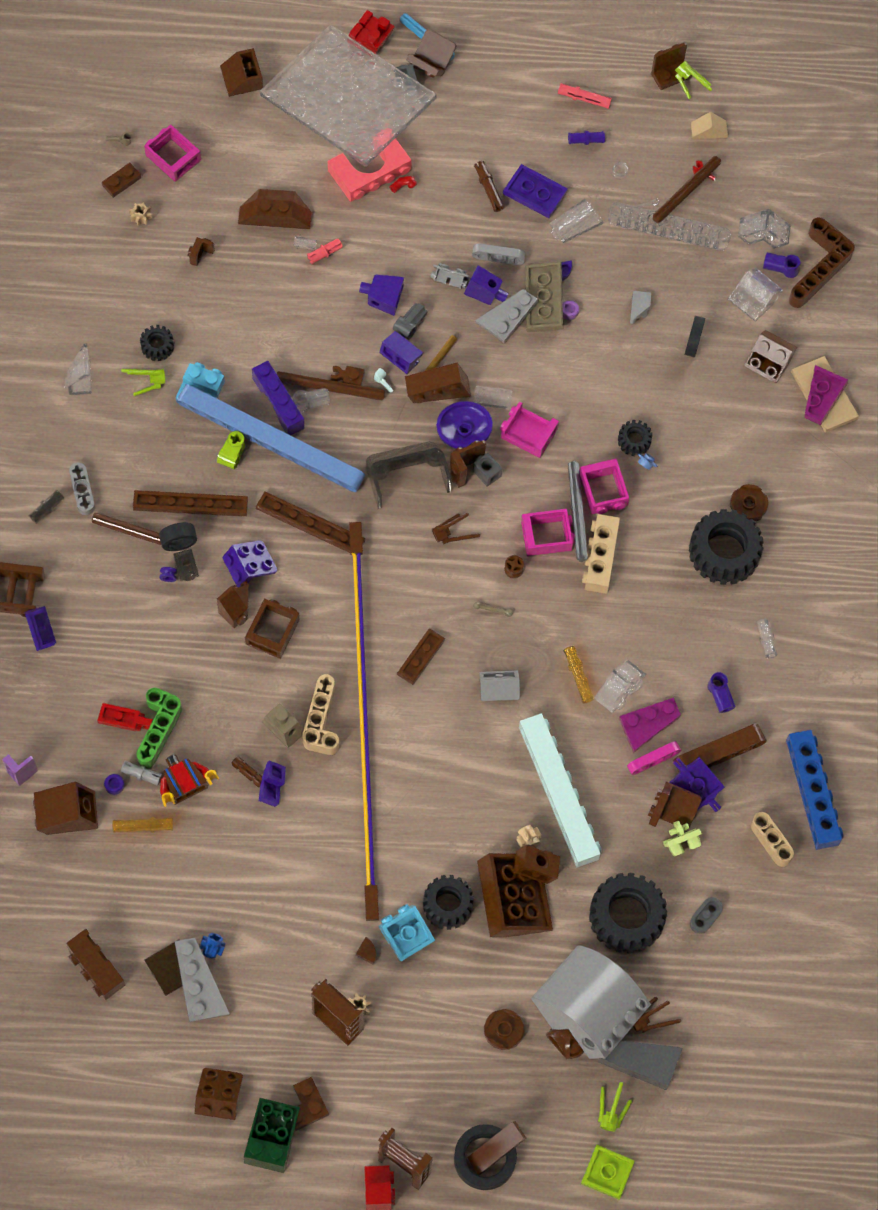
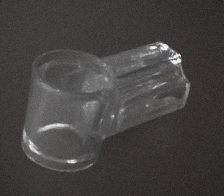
[293,388,330,414]

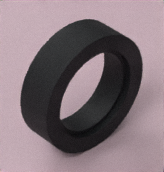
[454,1124,517,1190]

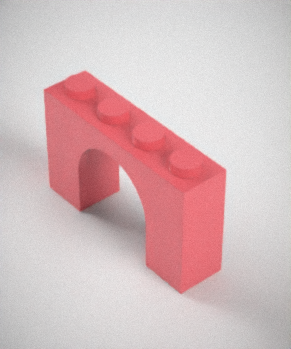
[328,129,412,202]

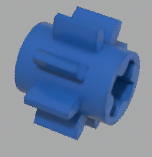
[199,933,226,959]

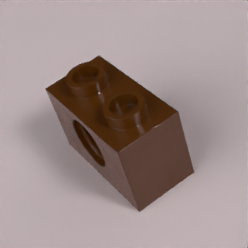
[514,845,560,884]

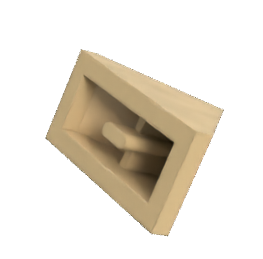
[691,112,728,139]

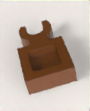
[331,366,365,386]

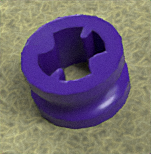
[159,567,177,582]

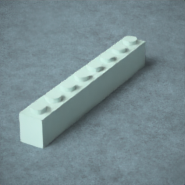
[519,713,602,868]

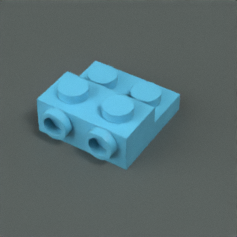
[176,362,225,400]
[378,904,435,961]

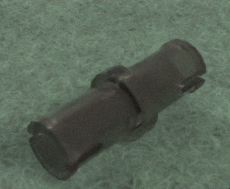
[28,490,65,524]

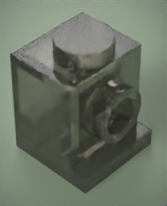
[173,549,199,581]

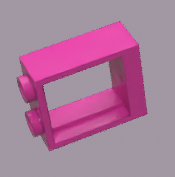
[144,124,201,182]
[580,458,629,514]
[521,509,575,556]

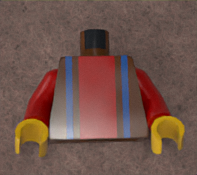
[160,754,219,807]

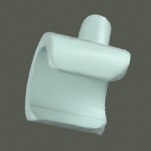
[374,368,394,393]

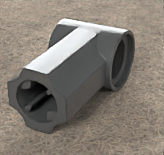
[393,303,427,340]

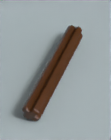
[92,513,161,545]

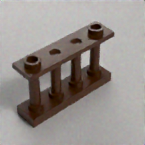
[0,562,45,617]
[378,1128,433,1190]

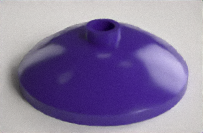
[436,401,493,449]

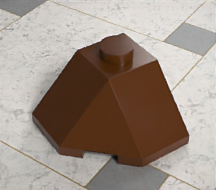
[217,581,249,628]

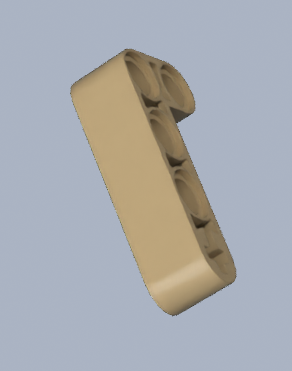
[303,674,339,755]

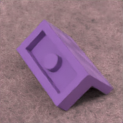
[2,754,38,786]

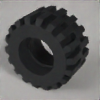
[423,875,474,930]

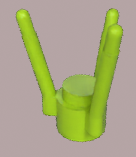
[675,60,712,99]
[121,369,165,396]
[598,1082,632,1132]

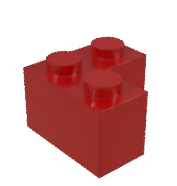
[364,1165,395,1210]

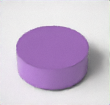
[563,301,579,320]

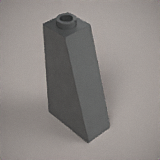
[598,1041,683,1090]

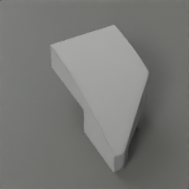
[630,291,651,324]

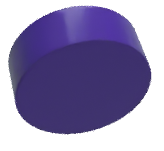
[104,774,125,795]

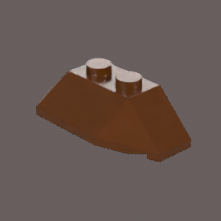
[238,189,312,229]

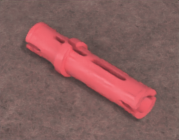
[558,83,612,109]

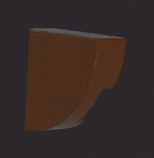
[356,937,376,965]

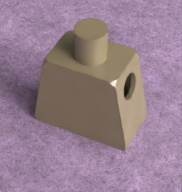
[263,704,302,748]

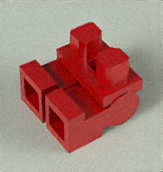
[348,10,395,56]

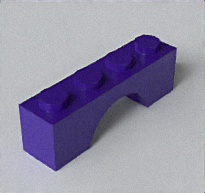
[252,361,305,436]

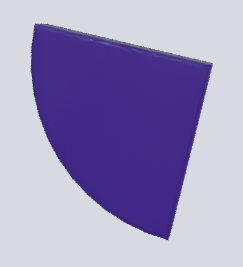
[561,260,572,281]

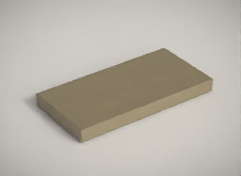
[525,262,564,332]

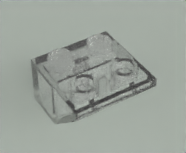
[728,268,783,321]

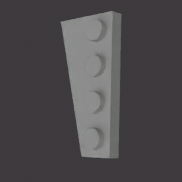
[175,938,230,1022]

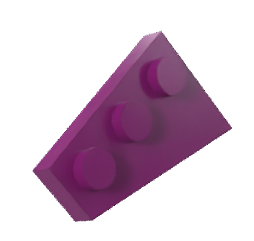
[804,365,848,425]

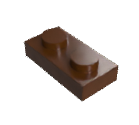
[102,162,142,198]

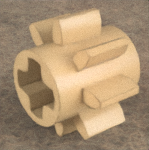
[129,202,152,226]
[516,825,541,848]
[348,993,371,1015]

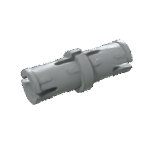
[121,760,162,786]

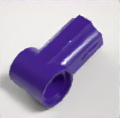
[763,252,800,278]
[707,672,736,713]

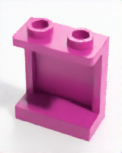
[500,401,559,458]

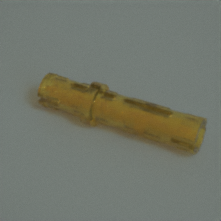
[563,646,595,703]
[112,817,173,833]

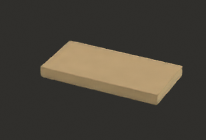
[791,356,859,433]

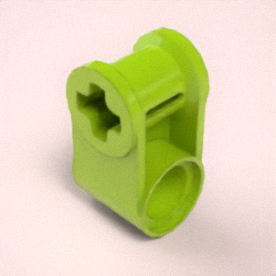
[217,431,245,470]

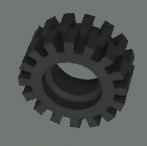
[140,325,174,361]
[618,420,652,456]

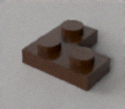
[293,1077,329,1132]

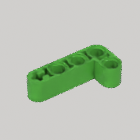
[137,688,182,769]

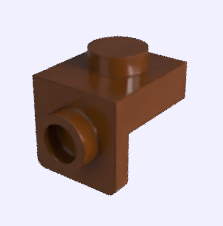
[187,237,215,266]

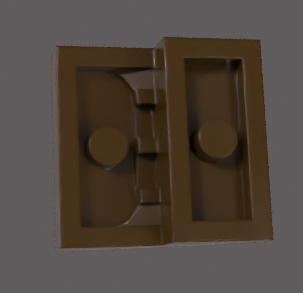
[144,939,182,996]

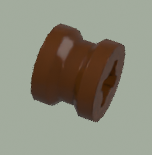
[504,555,524,578]

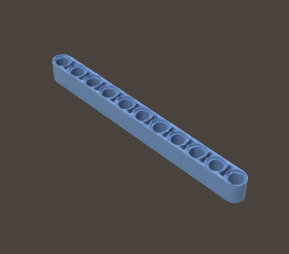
[176,384,366,492]

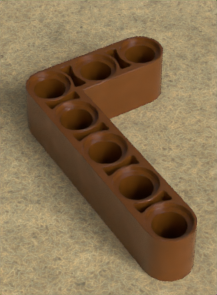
[789,217,855,308]

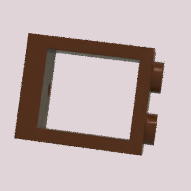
[245,598,300,659]

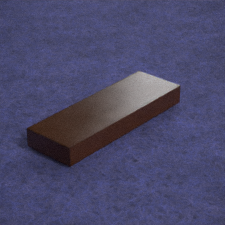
[397,628,445,685]
[467,1121,527,1175]

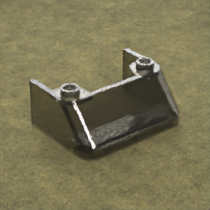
[366,441,452,509]

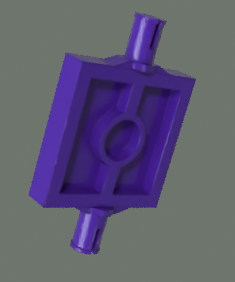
[669,757,725,812]

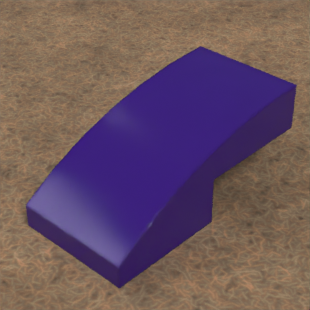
[259,760,286,807]

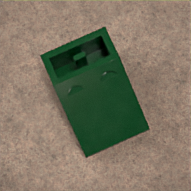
[244,1098,300,1173]

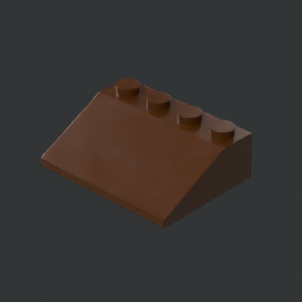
[477,853,553,937]

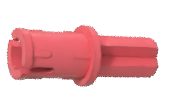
[307,239,343,264]

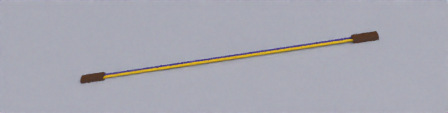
[349,522,379,921]

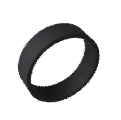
[684,315,706,357]

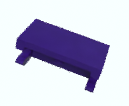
[379,331,423,374]
[25,606,56,651]

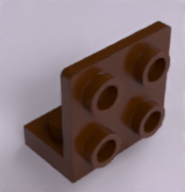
[651,42,692,90]

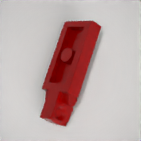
[97,703,153,731]

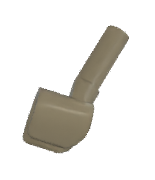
[106,132,132,146]

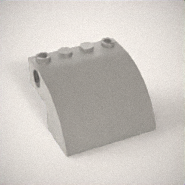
[531,945,651,1059]

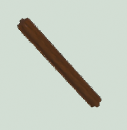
[652,156,721,223]
[277,371,385,401]

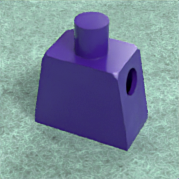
[464,265,509,305]
[359,274,404,316]

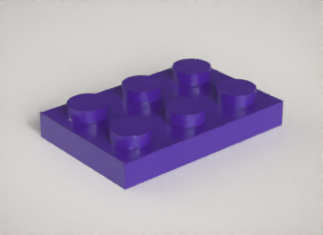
[503,164,568,219]

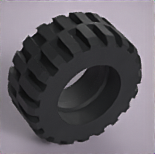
[689,509,764,585]
[589,873,667,954]

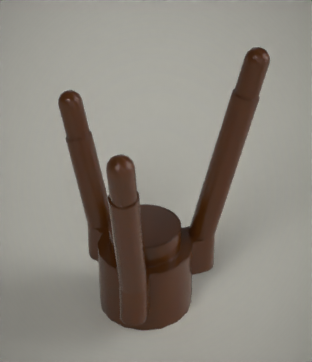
[432,513,480,545]
[633,997,681,1033]

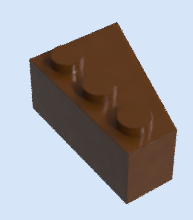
[405,362,471,403]
[66,929,125,1000]

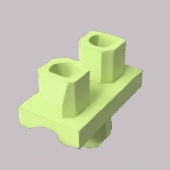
[663,821,702,856]

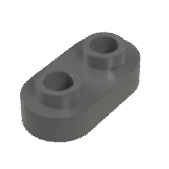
[690,897,723,934]

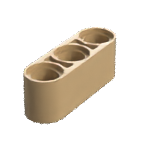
[751,812,794,867]

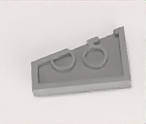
[475,289,538,343]

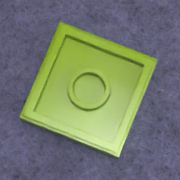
[581,1144,635,1200]

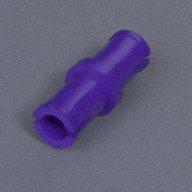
[568,131,605,145]

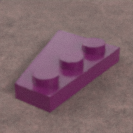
[619,697,681,753]

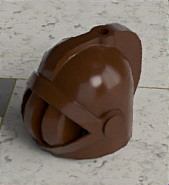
[546,1028,584,1060]

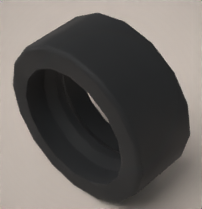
[159,522,197,551]

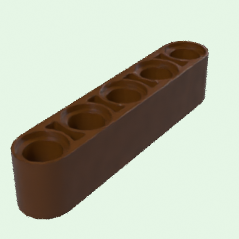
[673,723,767,772]

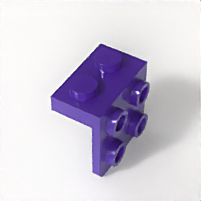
[222,540,277,587]

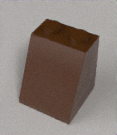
[33,781,98,835]

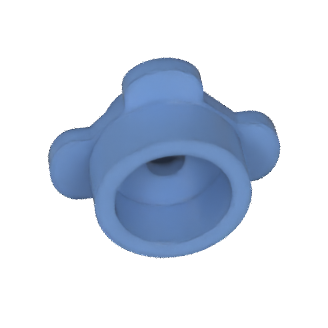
[638,453,658,470]

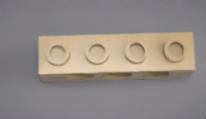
[582,514,620,594]

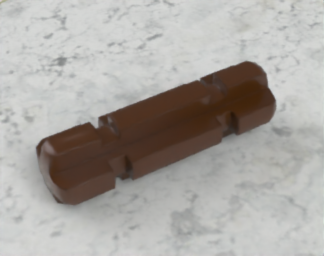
[232,756,263,787]

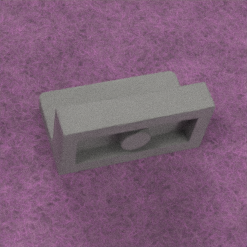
[479,670,520,701]

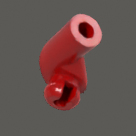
[389,176,417,193]

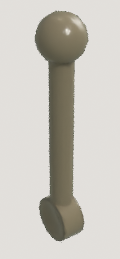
[473,602,513,617]

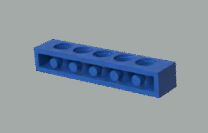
[786,730,843,850]

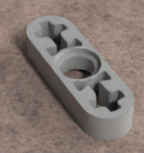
[472,244,525,265]
[69,462,95,515]

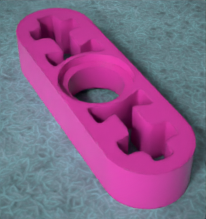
[627,741,681,775]

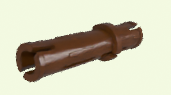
[474,161,505,212]

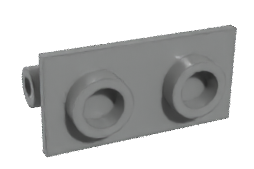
[431,263,470,289]

